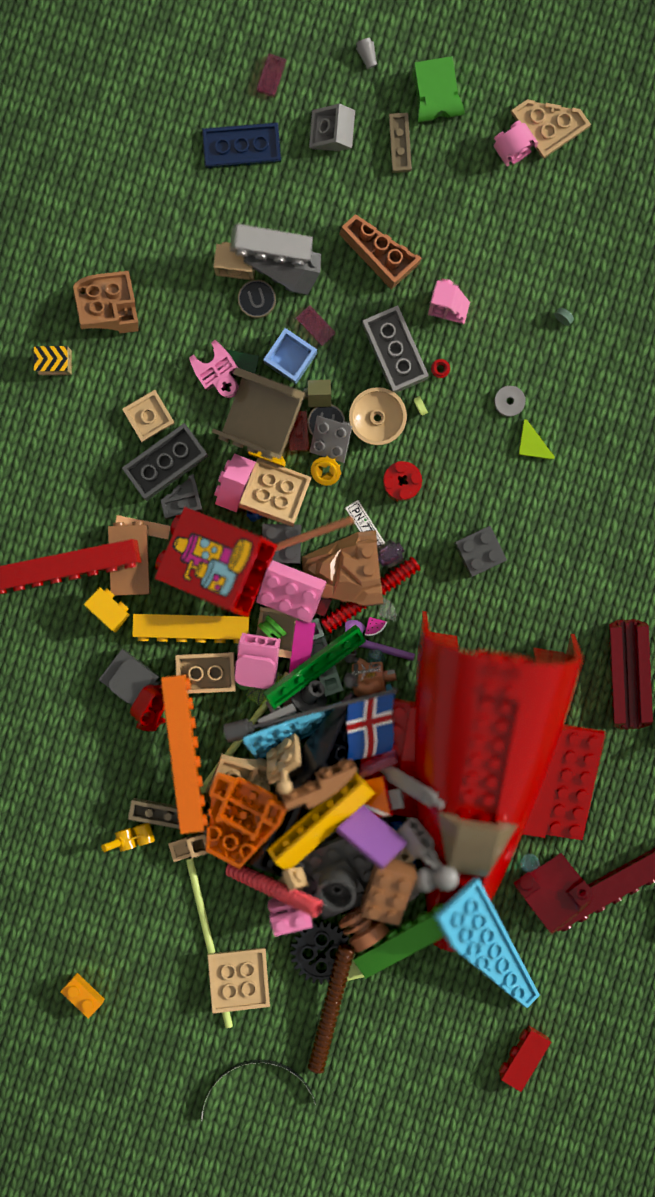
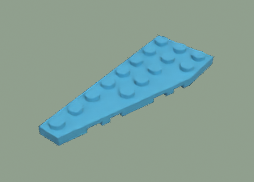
[434,877,540,1008]

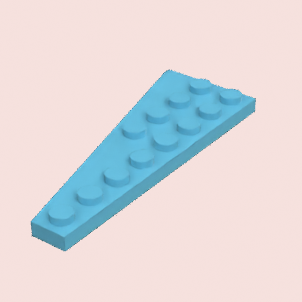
[243,684,396,759]

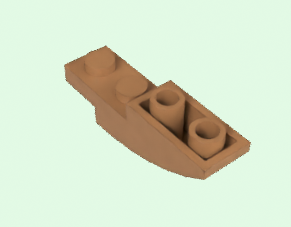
[281,759,357,810]

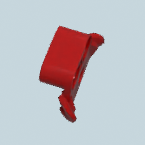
[130,683,166,732]

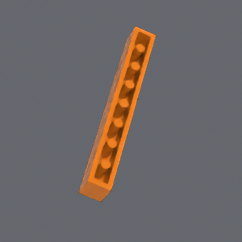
[161,674,208,834]

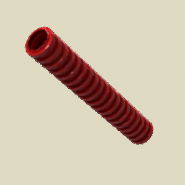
[321,557,420,633]

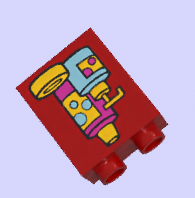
[154,507,278,617]

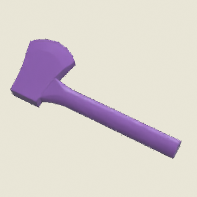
[345,620,415,661]

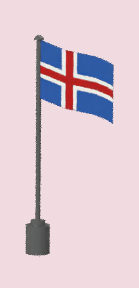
[224,687,398,761]

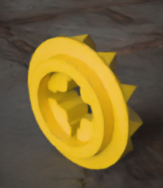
[311,456,341,486]

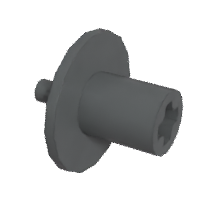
[291,680,327,713]

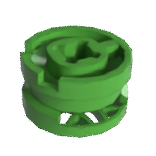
[258,615,287,639]

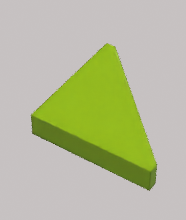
[518,419,555,460]

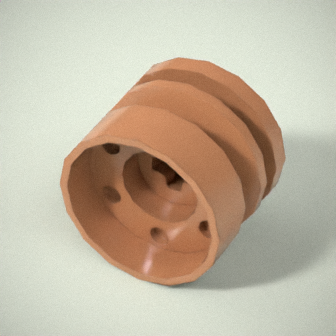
[338,906,389,952]

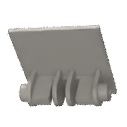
[310,416,352,463]

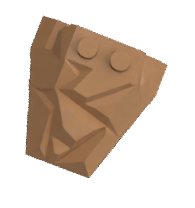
[302,530,383,607]

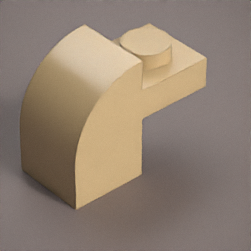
[168,833,208,862]

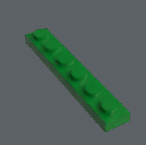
[263,625,366,709]

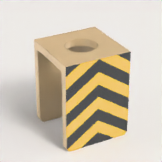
[34,346,72,375]

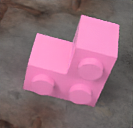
[214,454,256,512]

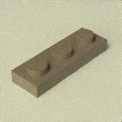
[389,113,412,173]

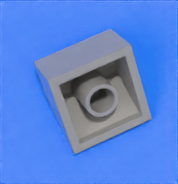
[309,104,355,151]

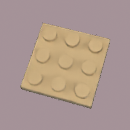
[239,458,312,527]
[207,947,270,1014]

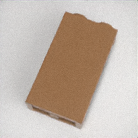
[108,521,151,596]

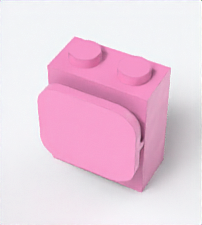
[235,633,280,689]
[268,891,313,936]

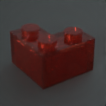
[289,411,309,453]

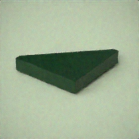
[225,349,259,374]

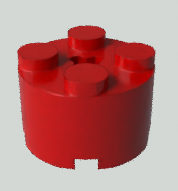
[383,461,422,501]

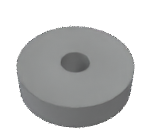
[494,386,525,417]

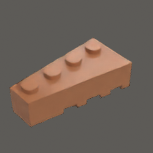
[339,214,422,290]

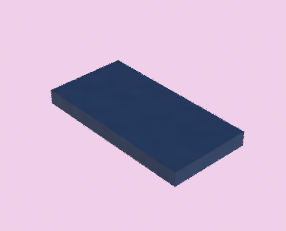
[202,123,281,168]

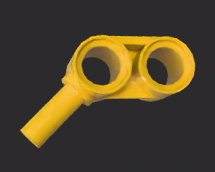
[101,823,155,852]

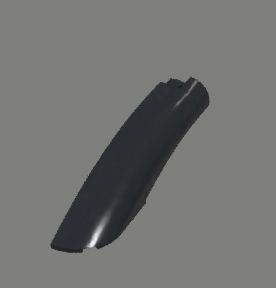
[247,692,358,877]

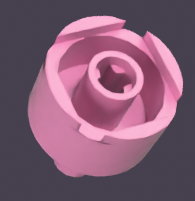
[493,120,538,166]

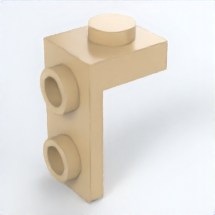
[278,867,309,891]

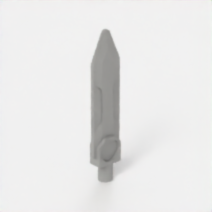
[378,765,445,809]

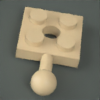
[266,733,301,795]

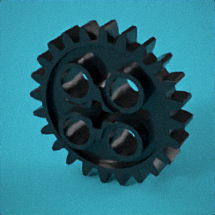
[290,920,352,985]

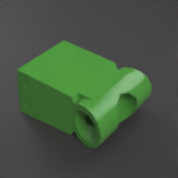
[413,56,465,123]

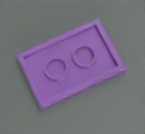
[337,805,408,870]

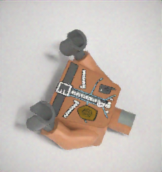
[344,650,397,698]

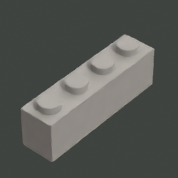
[230,224,313,266]

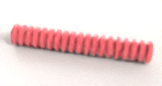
[226,864,323,917]

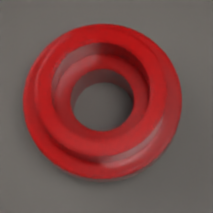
[431,359,450,378]

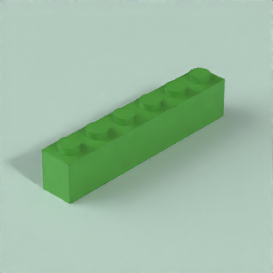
[353,901,449,979]

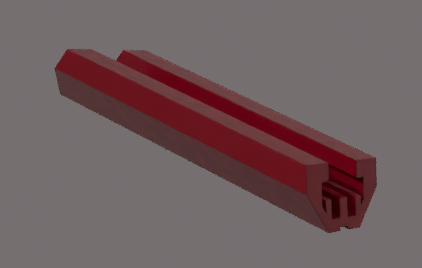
[609,619,653,730]

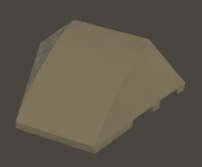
[438,812,518,877]

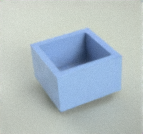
[263,328,317,385]

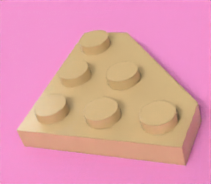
[511,99,591,159]

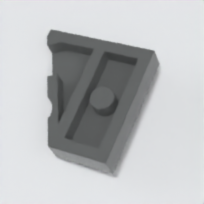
[161,474,203,520]

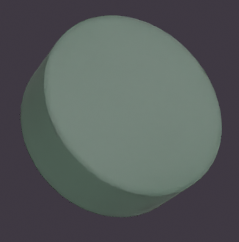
[554,308,574,326]

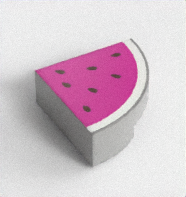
[364,617,388,636]

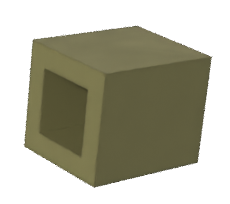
[304,379,331,407]

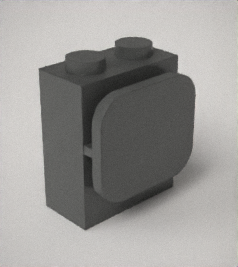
[99,649,161,705]

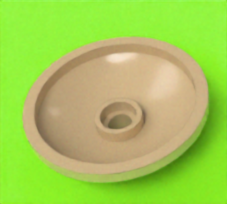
[349,387,407,445]

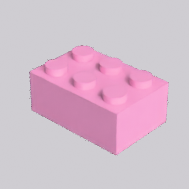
[256,561,327,623]

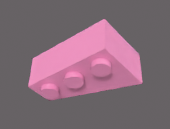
[428,279,470,324]

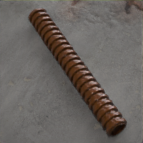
[308,945,355,1073]

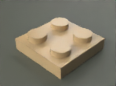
[122,390,175,443]

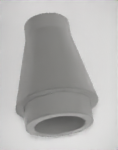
[356,38,378,69]

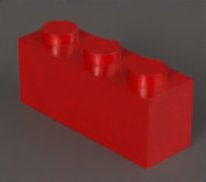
[499,1026,551,1092]

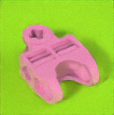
[189,340,239,398]

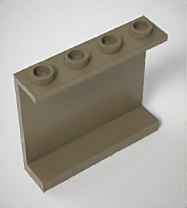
[212,367,305,460]

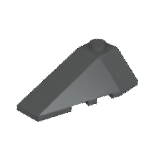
[244,252,321,295]

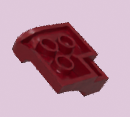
[513,853,593,935]

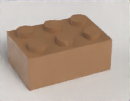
[360,859,417,925]

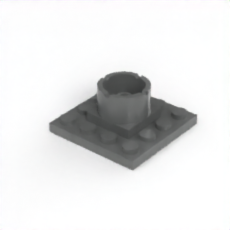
[293,836,374,920]

